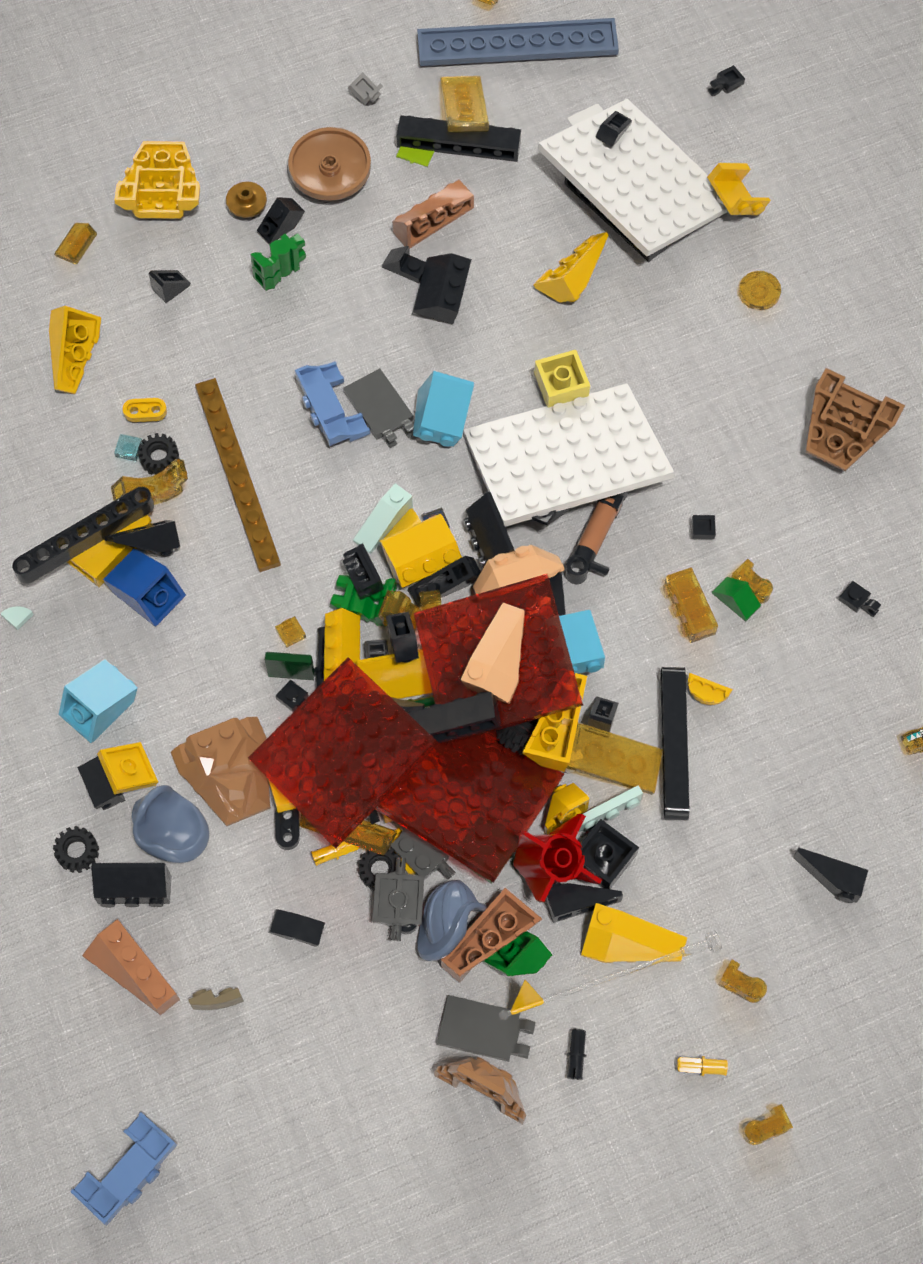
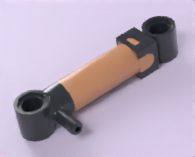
[565,491,628,585]

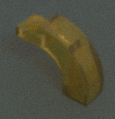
[111,459,188,505]

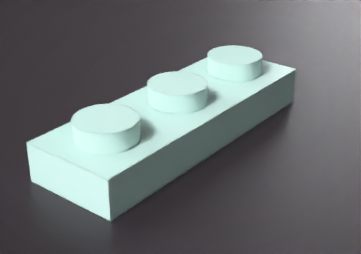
[579,785,643,832]

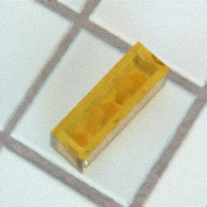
[663,567,718,643]

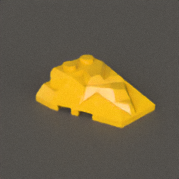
[114,141,200,219]

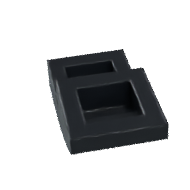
[268,909,325,947]

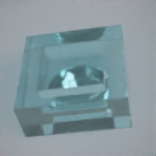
[114,434,142,461]

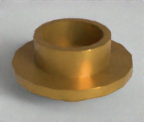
[226,181,267,218]

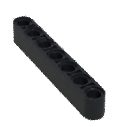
[12,487,154,584]
[661,667,690,820]

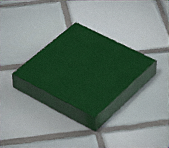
[264,652,315,680]

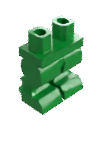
[250,233,306,291]
[330,575,397,627]

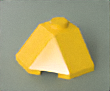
[544,783,590,834]

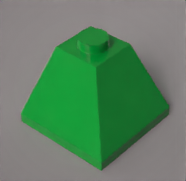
[482,931,552,976]

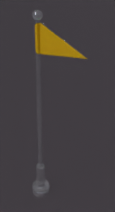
[499,931,722,1020]

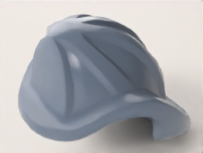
[131,785,209,863]
[418,880,487,961]

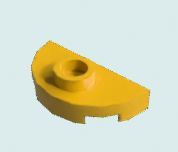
[687,673,733,705]

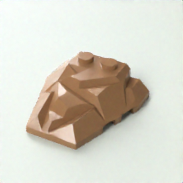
[806,368,905,471]
[171,717,271,826]
[434,1057,526,1124]

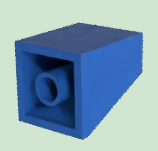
[103,548,186,627]

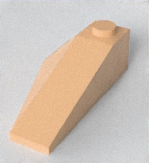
[461,603,525,704]

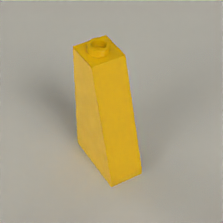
[67,515,152,587]

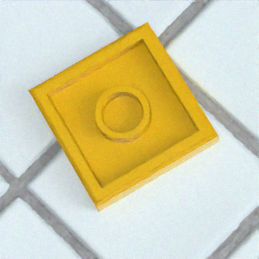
[97,742,158,794]

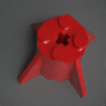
[513,814,602,902]

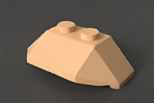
[473,545,565,600]

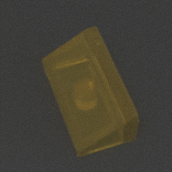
[54,223,97,264]

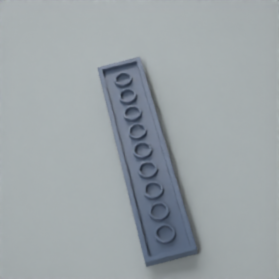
[417,18,619,66]

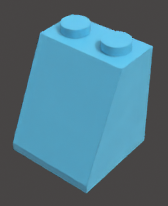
[413,371,474,447]
[544,610,605,678]
[58,659,138,743]

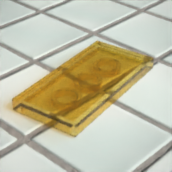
[440,76,489,132]
[567,723,663,795]

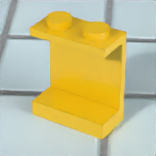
[707,163,771,215]

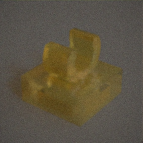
[275,616,306,648]

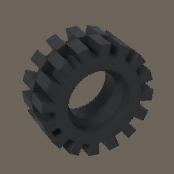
[138,433,180,476]
[496,714,536,756]
[53,826,99,873]
[359,845,402,891]

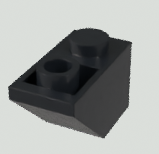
[257,197,305,244]

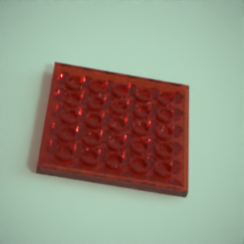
[414,574,583,745]
[248,657,439,848]
[370,701,564,883]

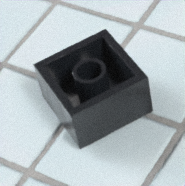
[581,819,639,889]

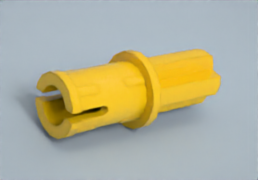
[311,837,359,866]
[677,1056,728,1076]

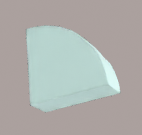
[0,606,34,630]

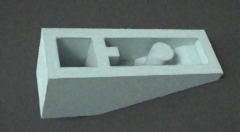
[353,483,413,554]

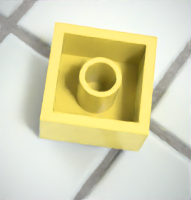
[534,350,590,408]

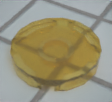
[739,271,781,310]

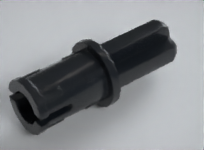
[567,1029,587,1080]

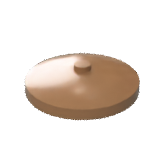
[288,127,371,201]

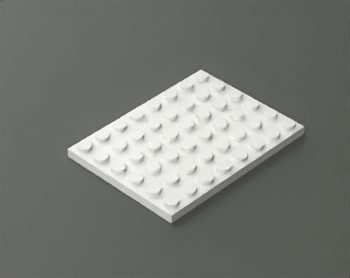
[537,99,728,256]
[463,384,674,527]

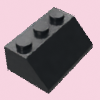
[413,253,472,325]
[463,492,514,570]
[91,863,172,908]

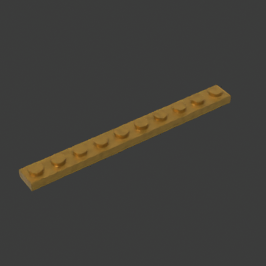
[195,378,281,572]

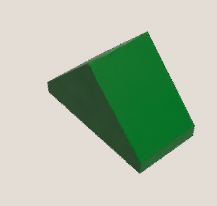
[712,577,761,622]

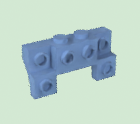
[295,361,370,446]
[70,1112,177,1226]

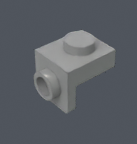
[348,72,383,105]

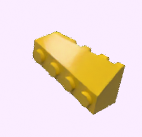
[522,670,587,772]

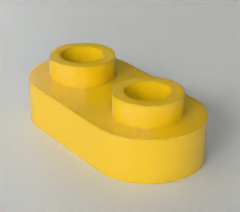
[123,398,167,422]

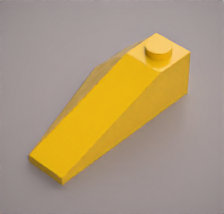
[533,232,609,303]
[49,306,101,394]
[581,903,687,963]

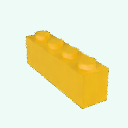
[324,608,360,706]

